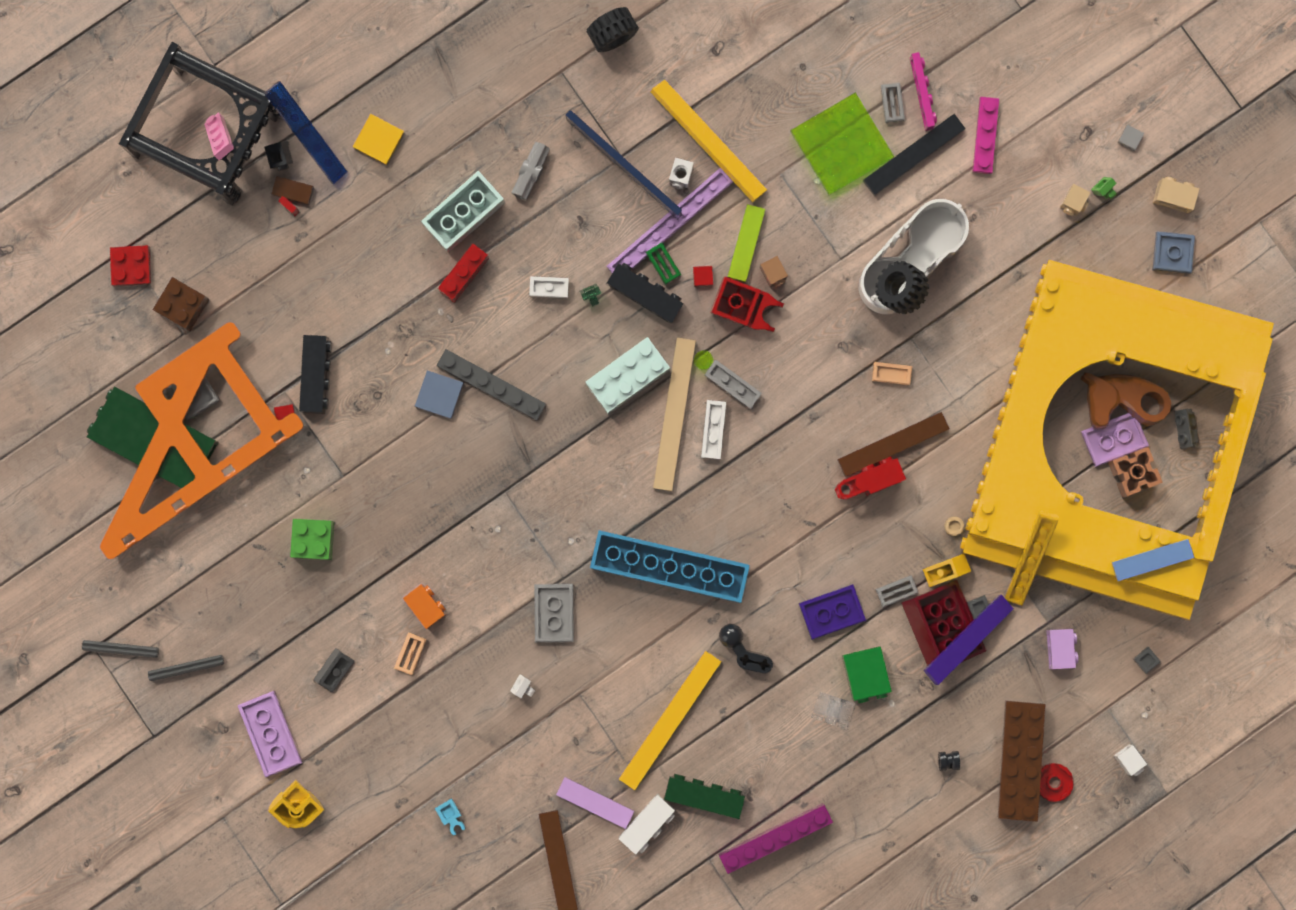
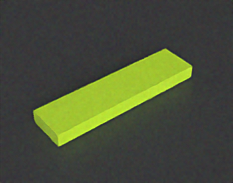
[728,204,765,283]

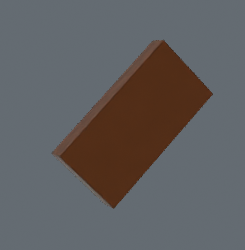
[271,176,314,205]

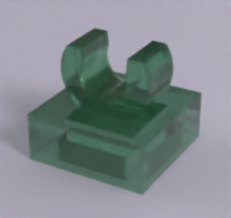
[579,284,601,307]

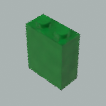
[842,646,892,703]

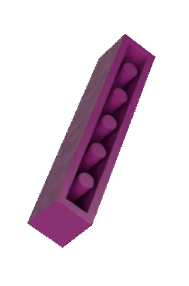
[718,803,833,874]

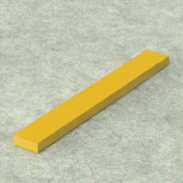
[650,80,767,202]
[619,651,721,790]

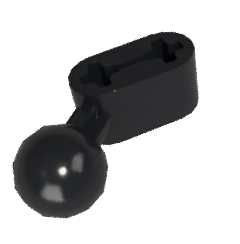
[719,624,773,673]

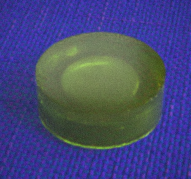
[694,350,713,370]

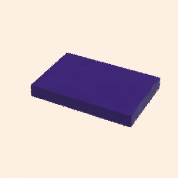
[798,584,866,640]

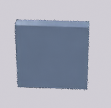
[1152,231,1195,274]
[415,370,464,419]

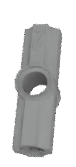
[511,142,550,200]

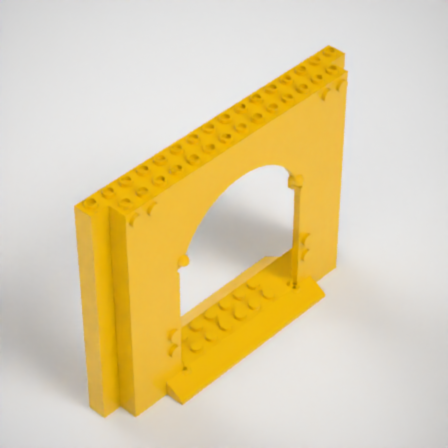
[960,260,1274,620]

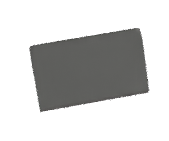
[314,648,354,693]

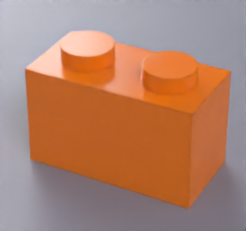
[403,584,446,629]

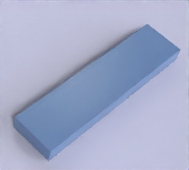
[1111,539,1194,581]

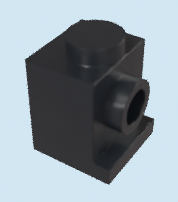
[264,141,293,171]

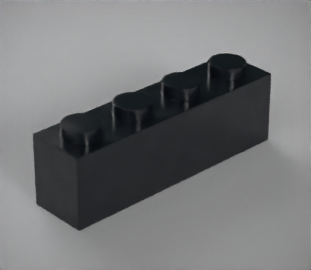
[606,263,684,324]
[299,335,332,414]

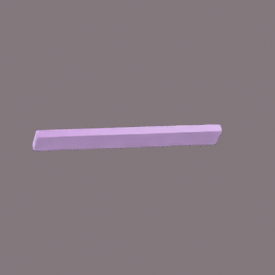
[607,168,733,273]

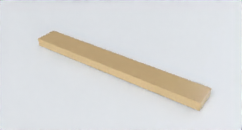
[653,338,696,491]

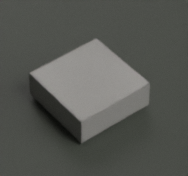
[1118,124,1144,151]

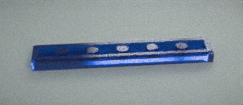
[264,81,348,184]

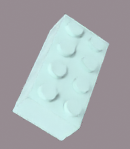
[421,171,505,253]
[585,337,670,415]

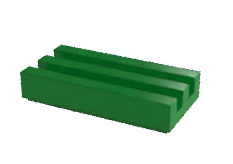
[645,242,681,285]

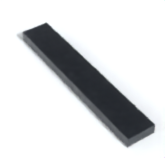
[863,114,966,196]

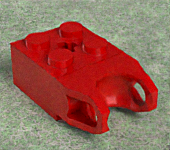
[710,277,784,332]
[834,457,906,500]

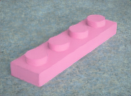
[204,112,234,160]

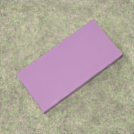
[237,691,302,778]

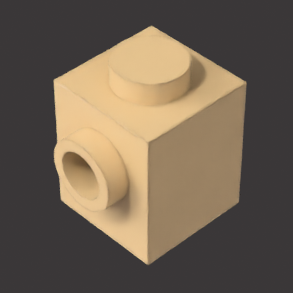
[1060,184,1090,216]

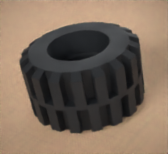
[586,7,639,53]
[875,261,929,314]

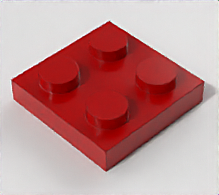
[110,245,151,286]

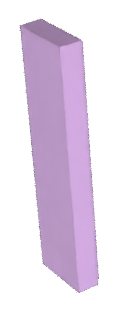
[556,777,634,829]

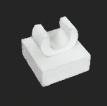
[510,675,535,698]

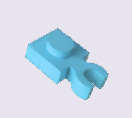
[435,798,465,835]

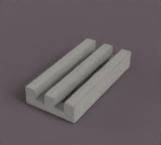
[881,83,905,123]
[875,575,918,607]

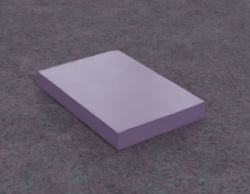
[1081,413,1149,467]

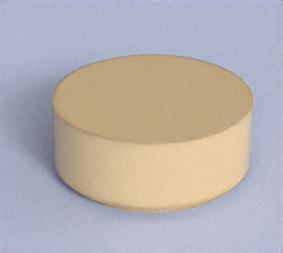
[944,517,964,536]

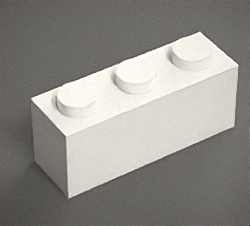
[618,794,675,854]

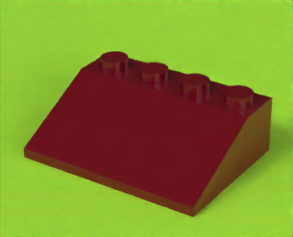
[901,580,987,666]

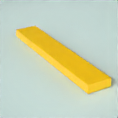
[1004,510,1059,606]

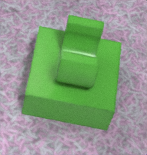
[1091,177,1117,199]

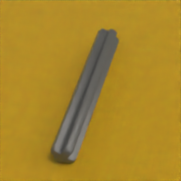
[82,640,159,658]
[148,655,224,681]

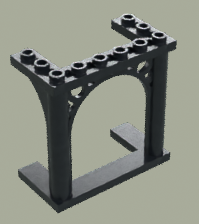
[118,42,285,206]

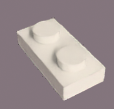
[529,276,569,298]

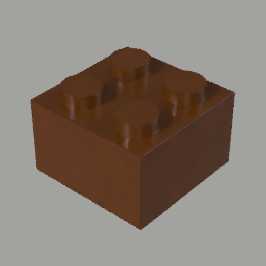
[152,277,209,332]

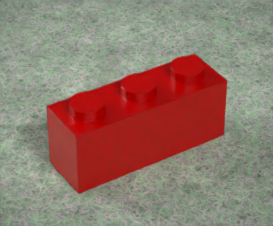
[438,244,489,303]

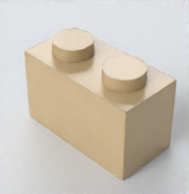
[1153,177,1200,213]

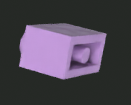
[1046,629,1078,669]

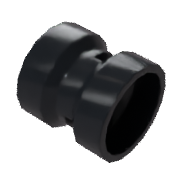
[938,751,960,771]

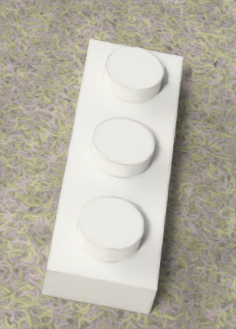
[701,400,726,459]

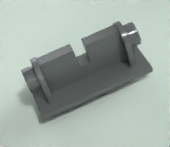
[1174,408,1199,449]

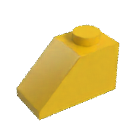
[922,553,971,587]

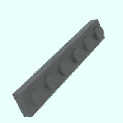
[436,349,546,421]

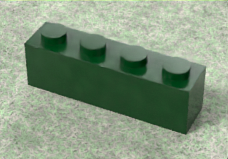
[664,773,745,819]

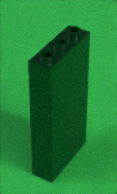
[87,386,219,488]

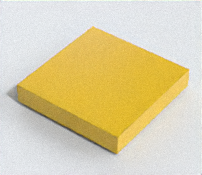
[353,114,405,165]

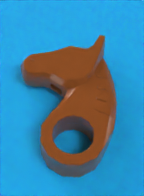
[1080,372,1171,430]

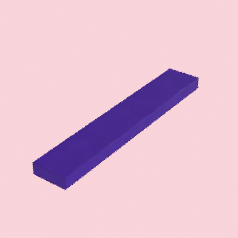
[923,594,1014,685]

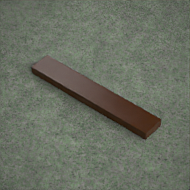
[837,412,950,477]
[539,810,578,910]

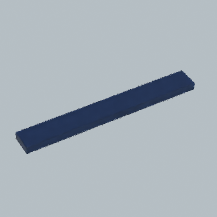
[565,110,682,220]

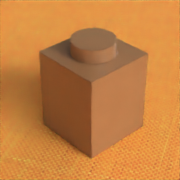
[760,256,788,288]

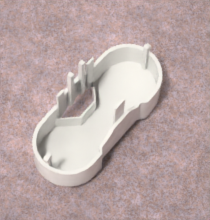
[859,199,969,314]

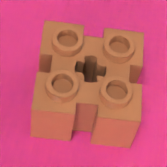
[1108,447,1163,498]

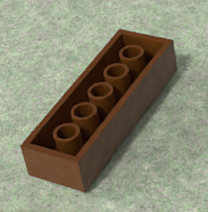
[997,700,1046,822]

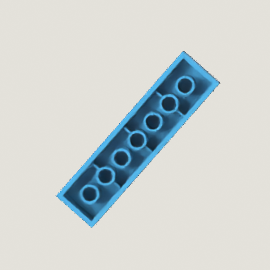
[590,530,750,603]

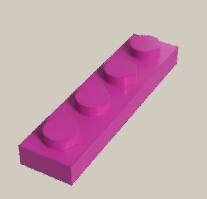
[910,52,937,131]
[972,97,999,174]

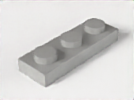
[704,360,762,409]

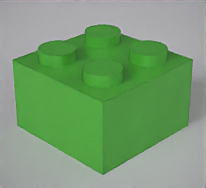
[290,519,335,560]

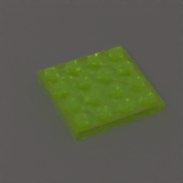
[790,92,894,196]

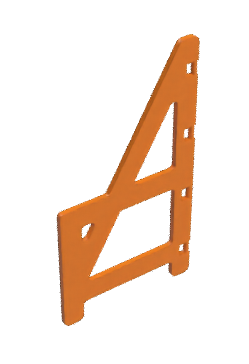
[100,322,304,559]

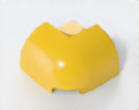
[268,780,324,828]

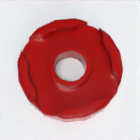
[1040,763,1074,802]

